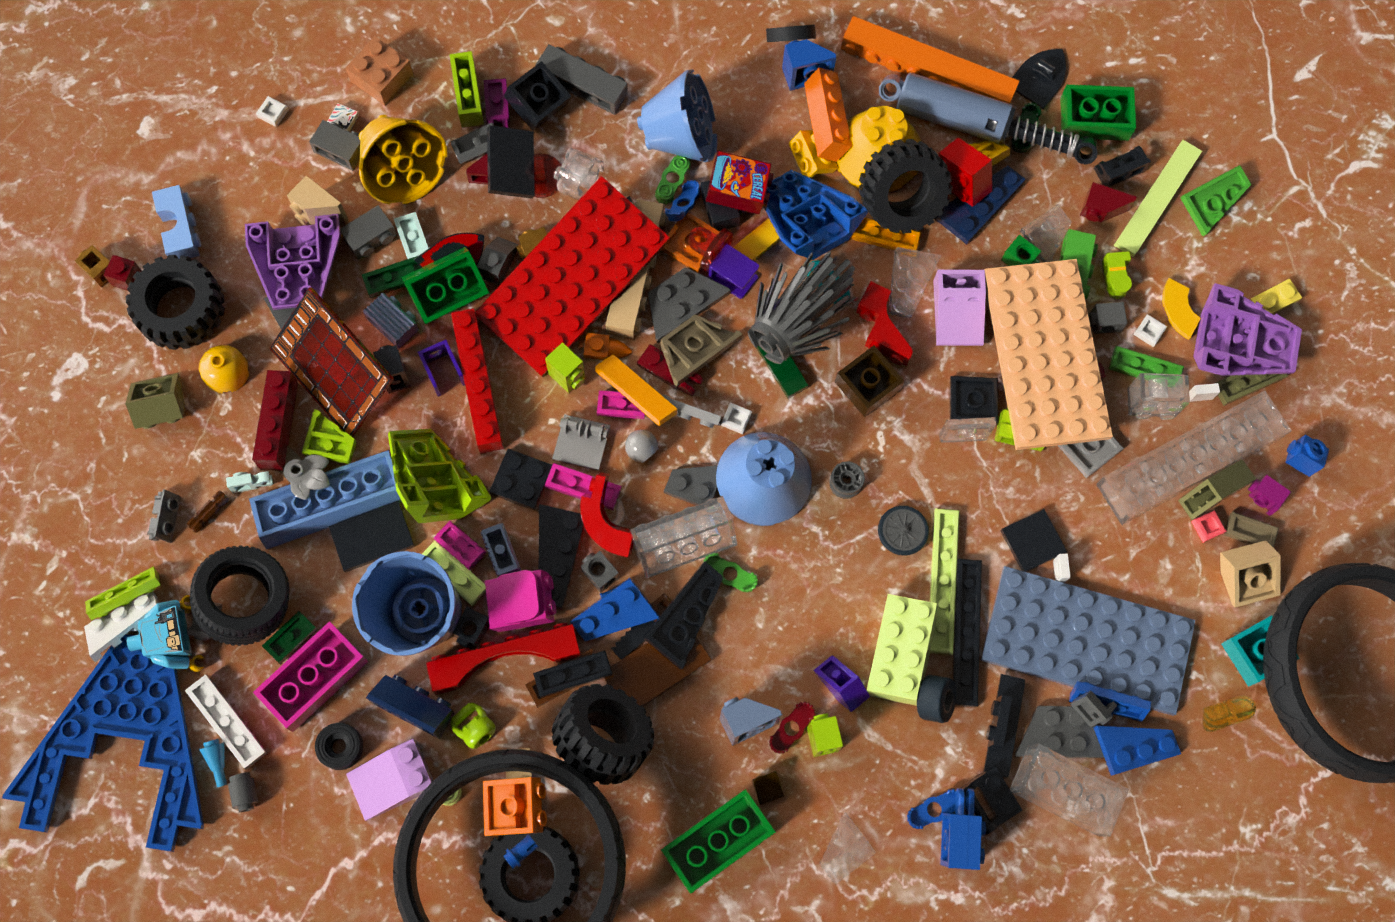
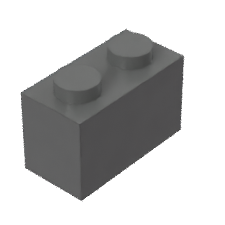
[309,120,360,171]
[340,205,397,260]

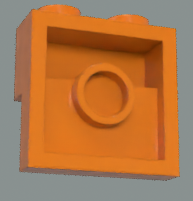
[483,777,547,836]

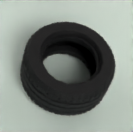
[190,545,290,646]

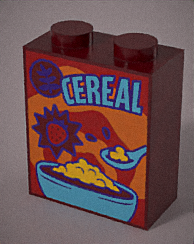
[706,150,774,214]

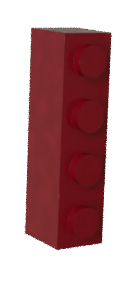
[252,370,298,471]

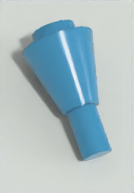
[199,739,227,787]

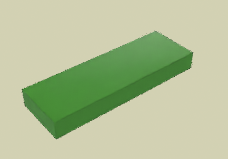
[1108,346,1184,390]

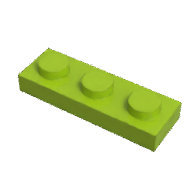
[85,566,160,621]

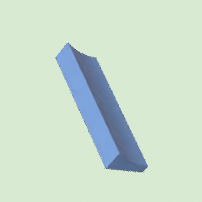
[249,450,402,550]

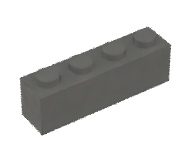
[535,44,628,115]

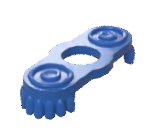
[665,180,700,222]
[907,789,956,829]

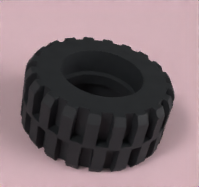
[859,139,953,234]
[126,255,225,350]
[552,684,655,785]
[479,826,580,922]

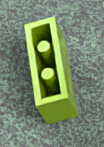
[449,51,484,128]

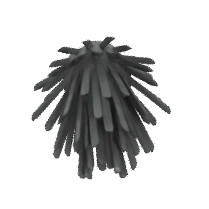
[748,251,858,364]

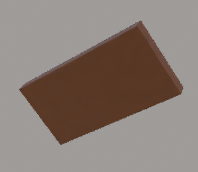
[604,637,712,706]

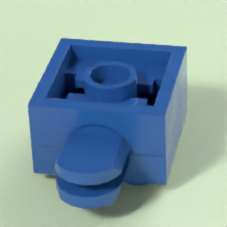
[940,788,986,870]

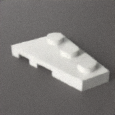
[84,592,159,662]

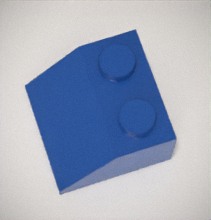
[782,39,836,91]

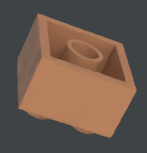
[346,36,413,106]

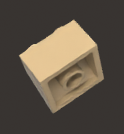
[287,176,350,226]
[1220,540,1281,608]

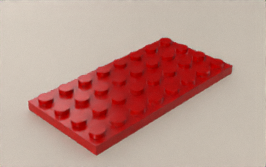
[475,176,671,377]

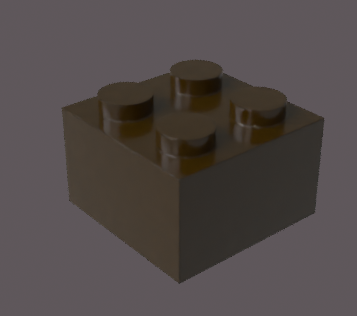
[835,346,904,417]

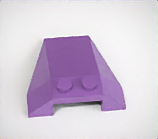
[1193,283,1302,376]

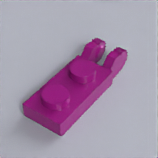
[483,78,510,128]

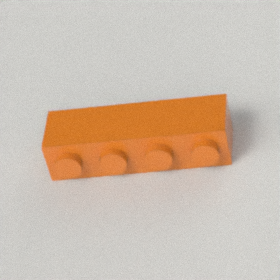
[804,67,852,162]

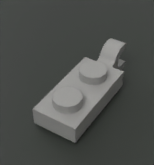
[662,395,723,428]

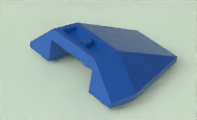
[764,170,868,260]

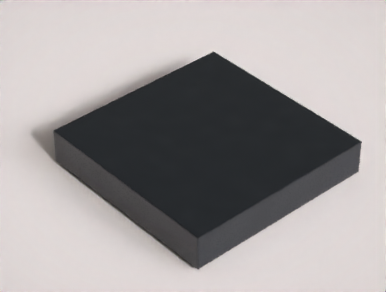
[950,376,998,425]
[1000,509,1067,572]

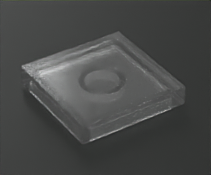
[939,417,996,443]

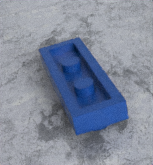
[1069,681,1151,722]

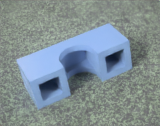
[152,185,201,259]

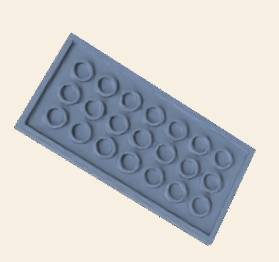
[980,566,1195,716]

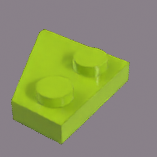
[302,409,356,464]

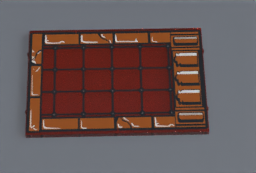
[269,287,394,437]

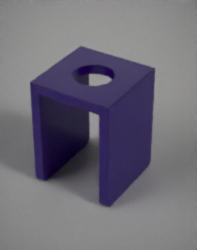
[708,244,759,299]
[418,340,465,397]

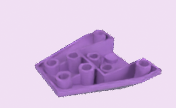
[245,214,340,310]

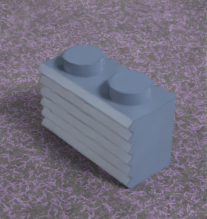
[363,293,419,349]
[481,523,521,578]

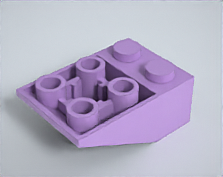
[933,270,986,346]

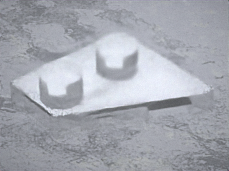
[1020,204,1072,262]

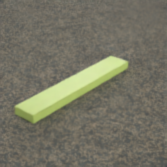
[1114,140,1202,257]
[930,508,960,655]

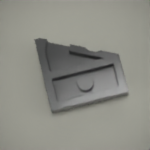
[664,466,717,510]

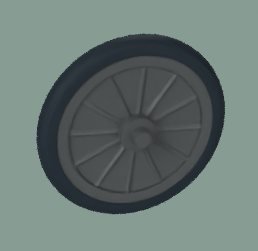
[878,506,929,556]

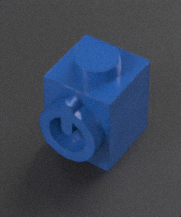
[1285,434,1329,477]

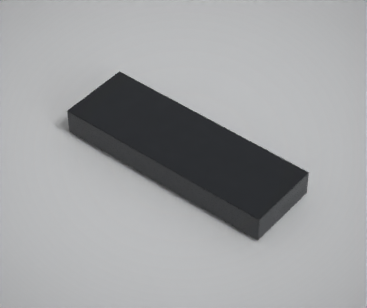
[533,650,613,698]

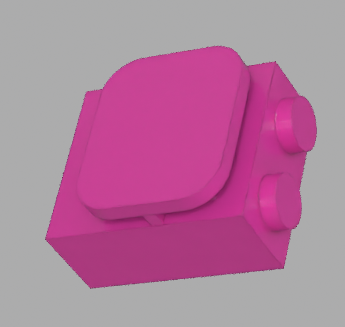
[485,569,556,632]

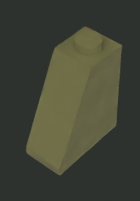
[1178,459,1256,520]

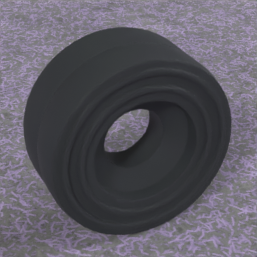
[315,723,363,770]

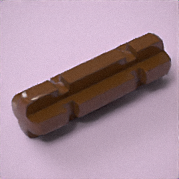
[187,490,229,533]

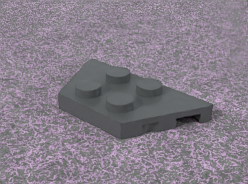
[648,267,730,343]
[1015,706,1105,759]

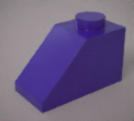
[813,655,870,712]

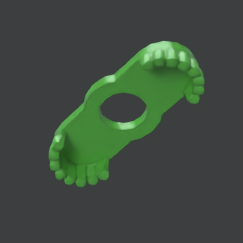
[655,155,691,205]
[704,553,758,593]

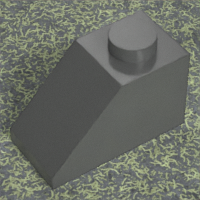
[477,237,519,285]

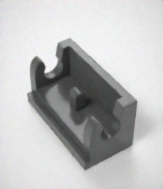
[451,122,494,165]

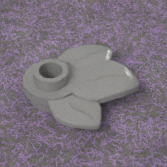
[283,455,330,500]

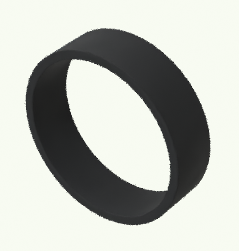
[766,25,816,42]

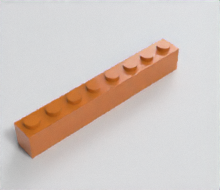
[841,16,1019,104]

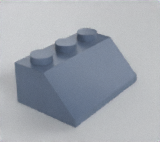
[719,697,782,746]

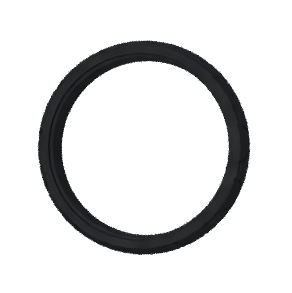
[1263,563,1395,783]
[393,749,626,922]

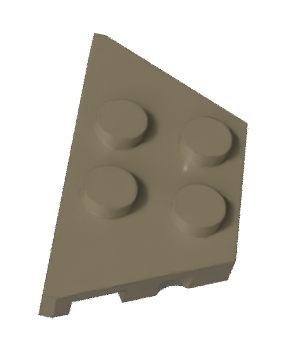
[660,315,742,387]

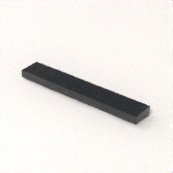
[952,559,982,707]

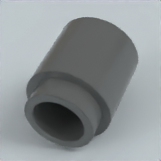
[228,772,258,813]

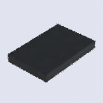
[487,125,535,199]
[329,501,415,572]

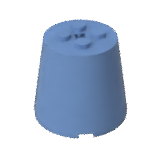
[352,551,462,656]

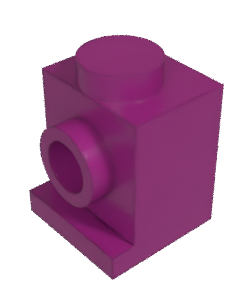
[1247,475,1291,516]

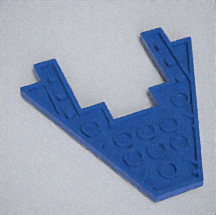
[2,634,204,852]

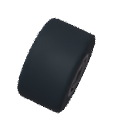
[917,675,957,723]

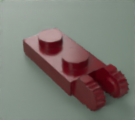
[637,344,704,396]

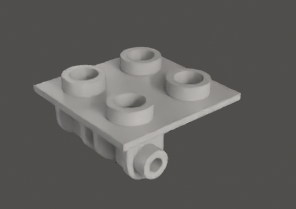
[552,414,611,470]

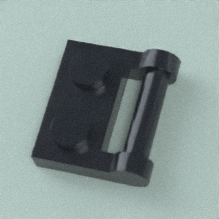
[960,766,1023,835]

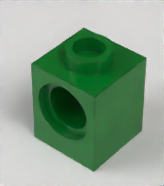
[1001,235,1041,266]

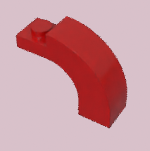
[580,472,637,557]

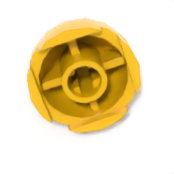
[199,345,249,394]

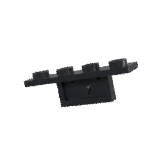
[983,674,1025,778]

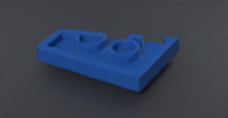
[570,577,659,641]
[1093,726,1181,776]

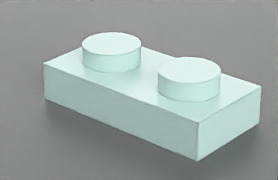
[394,212,428,259]

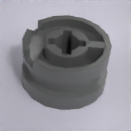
[829,461,865,499]

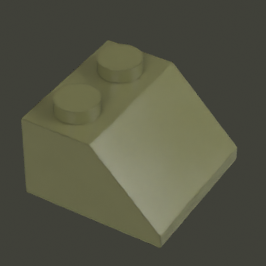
[125,373,185,429]

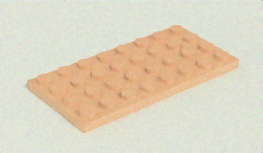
[984,259,1113,450]

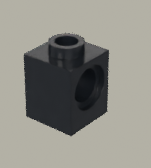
[452,607,490,648]

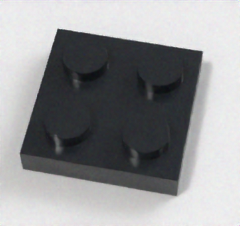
[489,449,552,511]

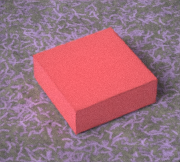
[1191,510,1227,543]

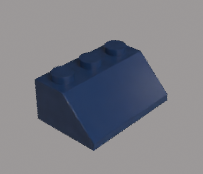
[366,674,455,739]

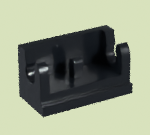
[1093,146,1151,187]

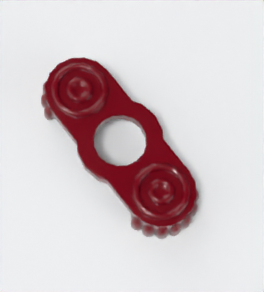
[769,702,815,754]

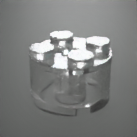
[554,148,604,200]

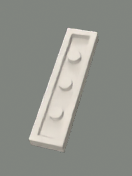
[185,674,267,769]

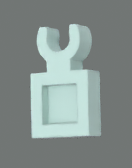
[226,471,273,493]

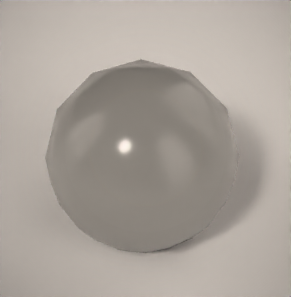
[625,429,658,463]

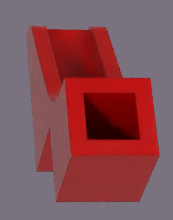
[856,281,913,366]

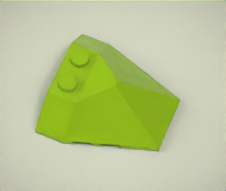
[388,429,491,523]

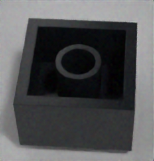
[503,61,571,131]

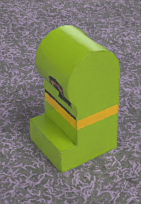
[1102,251,1132,299]

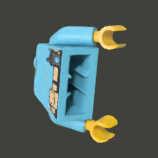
[127,595,204,672]

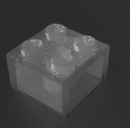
[1127,373,1190,420]

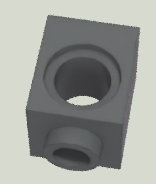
[1088,302,1127,334]
[581,551,619,593]

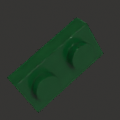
[262,611,318,665]

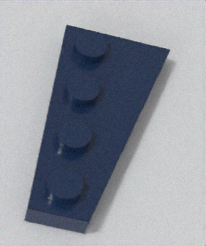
[934,166,1026,245]

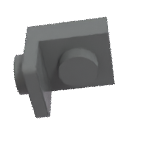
[1071,690,1117,727]

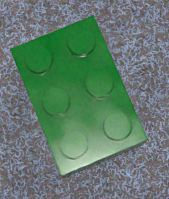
[1060,84,1136,141]
[401,247,489,324]

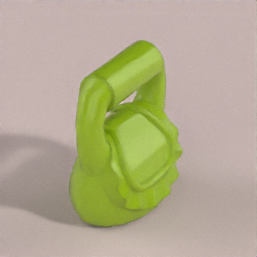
[450,703,496,749]

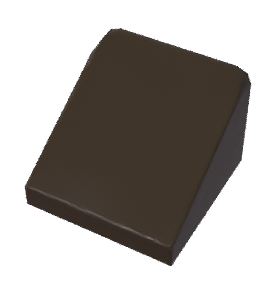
[752,771,784,805]

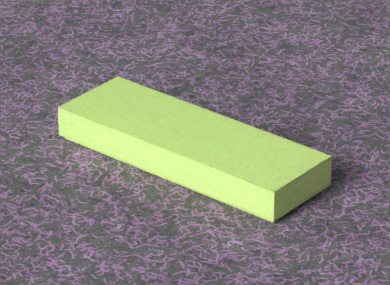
[422,541,486,607]

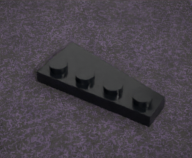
[643,561,723,670]

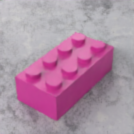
[253,621,369,732]

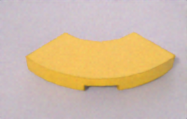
[1162,278,1201,340]

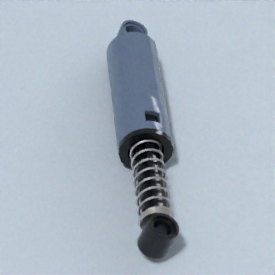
[879,72,1098,165]

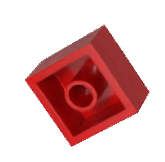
[938,138,992,207]

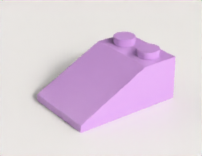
[346,739,433,821]

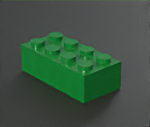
[661,789,775,894]

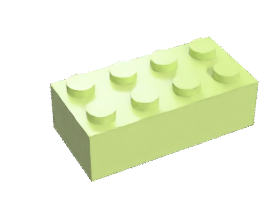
[867,594,939,706]

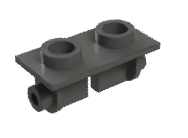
[147,489,181,543]

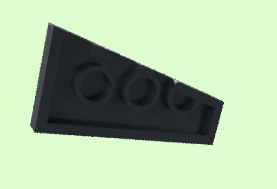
[538,504,584,610]

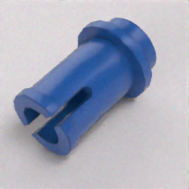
[503,834,539,868]

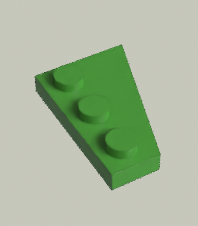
[1180,165,1251,236]

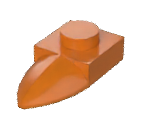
[584,333,632,360]

